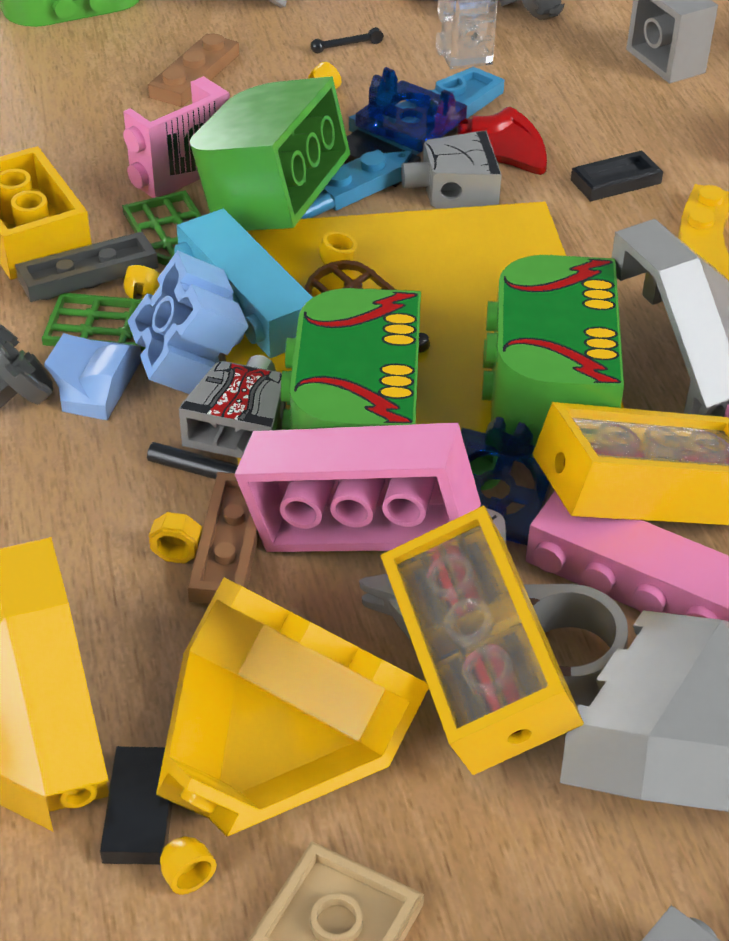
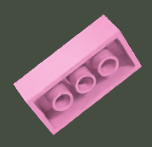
[234,423,481,552]

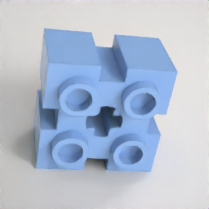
[128,250,249,394]

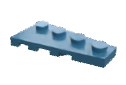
[349,67,505,155]

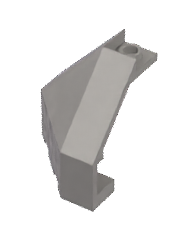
[611,219,729,417]
[560,610,729,812]

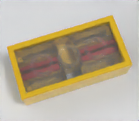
[532,402,729,525]
[380,505,584,775]

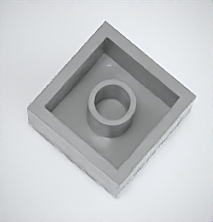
[626,0,718,84]

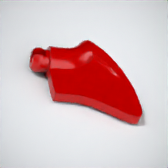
[457,107,547,175]

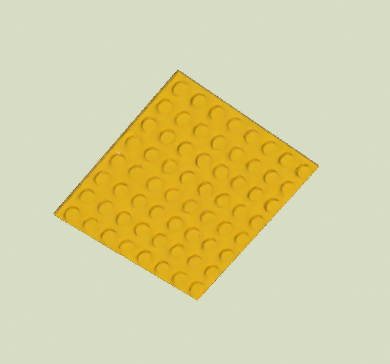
[225,201,624,465]

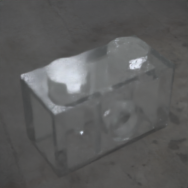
[436,0,498,69]

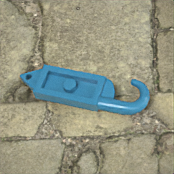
[301,150,412,219]

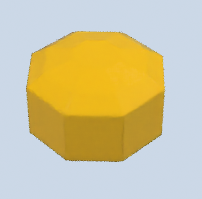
[149,512,202,564]

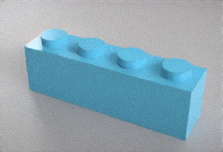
[174,208,313,358]

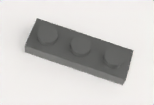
[15,231,159,302]

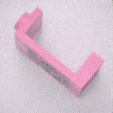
[123,76,230,198]

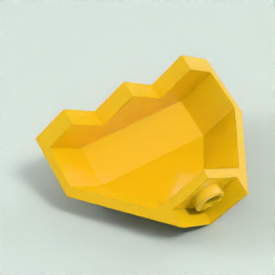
[0,537,109,832]
[156,577,429,837]

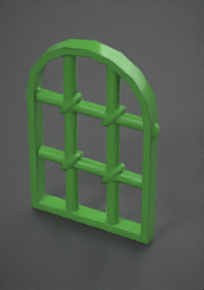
[122,190,202,266]
[42,293,145,351]

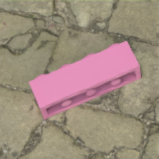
[526,491,729,621]

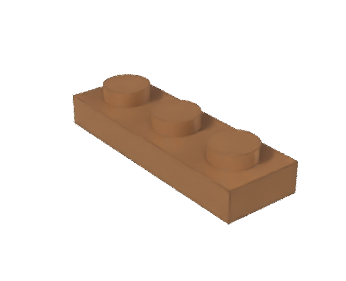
[148,33,239,107]
[187,472,259,604]

